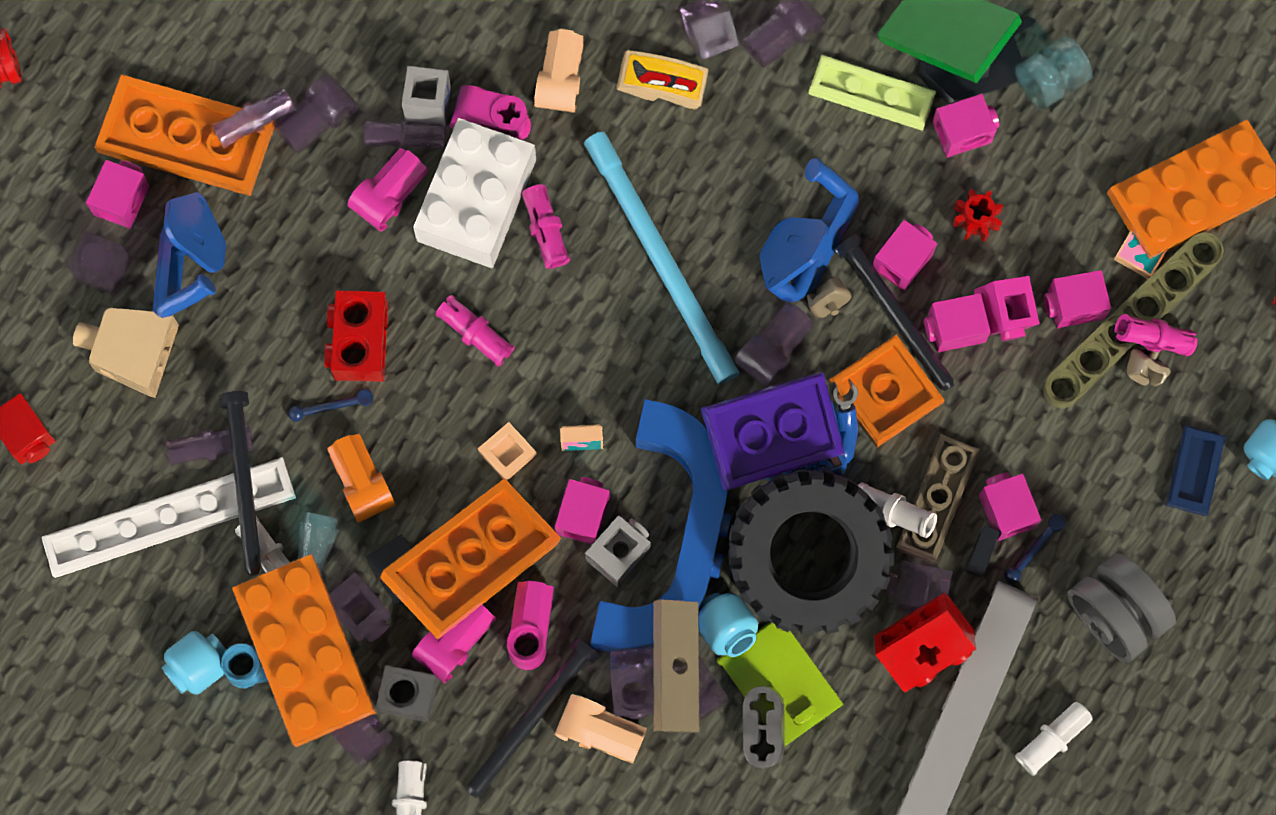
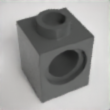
[371,665,438,722]

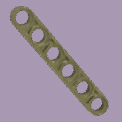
[1043,232,1224,408]

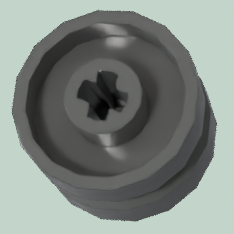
[1067,553,1176,663]

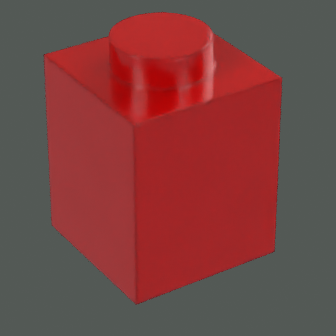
[0,393,56,465]

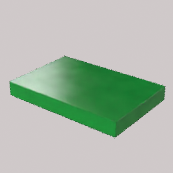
[877,0,1022,83]

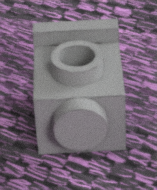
[585,515,651,587]

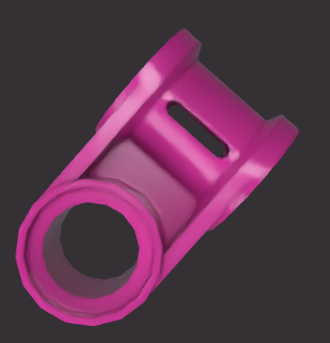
[450,85,531,140]

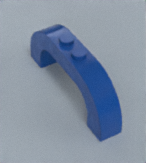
[591,399,732,654]

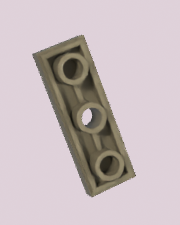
[896,434,980,565]
[653,600,699,733]

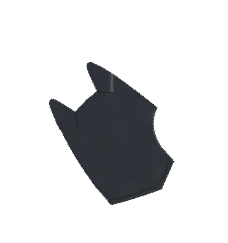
[917,18,1050,104]

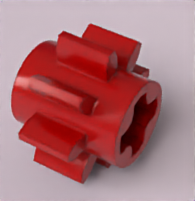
[952,189,1004,242]

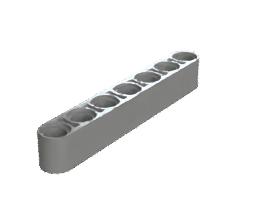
[896,581,1038,815]

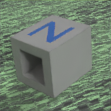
[402,66,451,126]

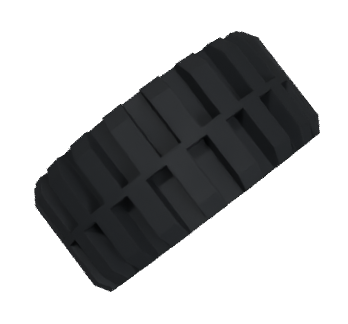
[728,468,894,636]

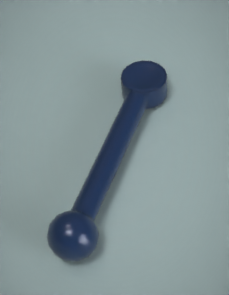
[288,389,373,422]
[1004,514,1065,584]

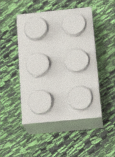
[413,118,536,268]

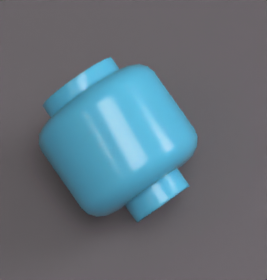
[1244,419,1276,481]
[698,593,758,657]
[161,631,226,694]

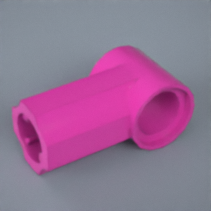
[348,148,428,232]
[507,581,554,670]
[412,605,496,683]

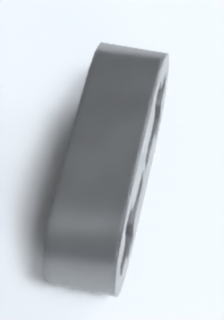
[743,686,785,768]

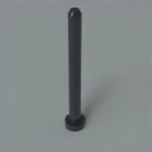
[835,234,954,391]
[219,391,262,575]
[466,637,600,798]

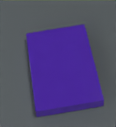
[701,372,845,490]

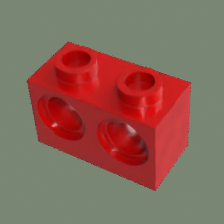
[324,291,389,382]

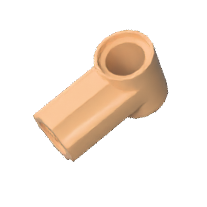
[534,29,583,113]
[555,694,647,763]

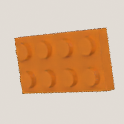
[94,75,276,196]
[1107,119,1276,259]
[380,478,561,640]
[232,554,376,747]

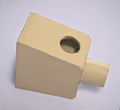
[73,308,179,398]

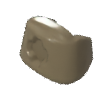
[807,277,851,318]
[1126,349,1170,386]

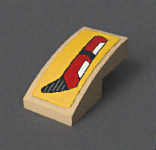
[616,50,709,109]

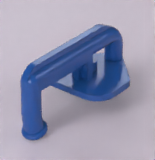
[759,158,859,303]
[153,192,226,318]

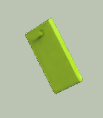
[716,622,843,746]

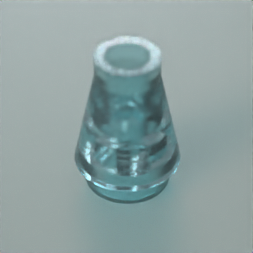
[298,512,340,573]

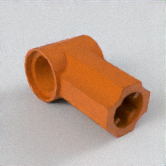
[327,433,396,523]

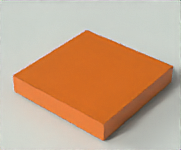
[829,334,945,448]

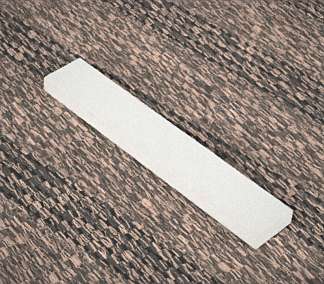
[41,457,296,578]

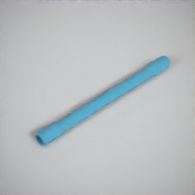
[584,132,740,385]

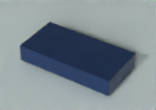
[1165,425,1226,516]

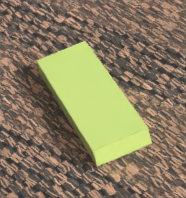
[809,55,936,131]

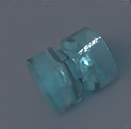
[1016,36,1092,109]

